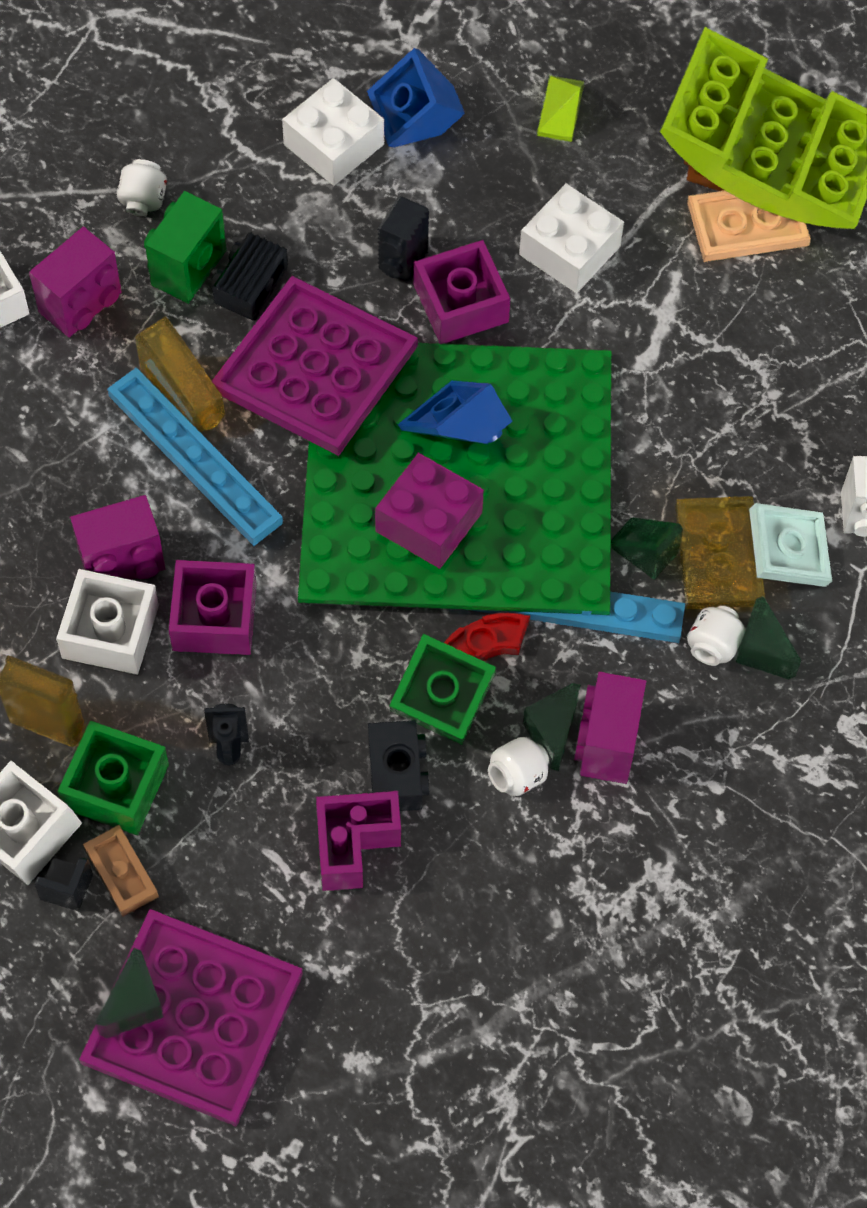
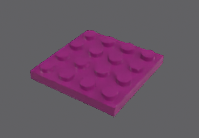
[210,276,418,456]
[79,909,303,1127]

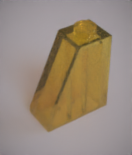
[135,316,225,433]

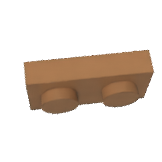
[83,825,159,917]

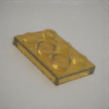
[675,496,765,609]

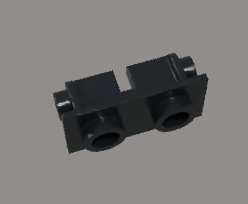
[204,703,249,766]

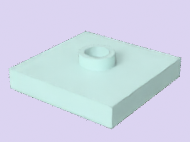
[749,503,832,587]

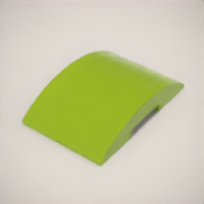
[660,27,867,229]

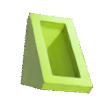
[537,76,584,142]

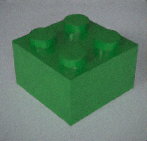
[144,191,227,304]
[389,634,496,745]
[57,720,169,836]

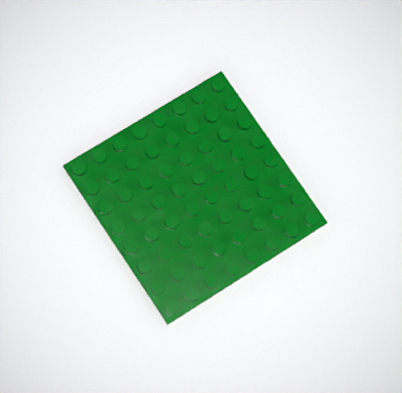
[298,343,611,615]

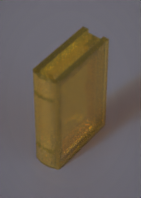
[0,655,85,747]

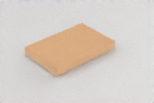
[687,190,811,262]

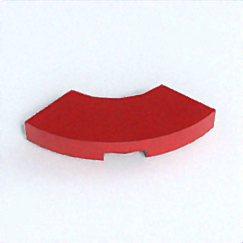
[444,613,530,661]

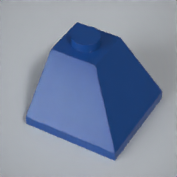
[367,48,465,148]
[398,381,512,444]

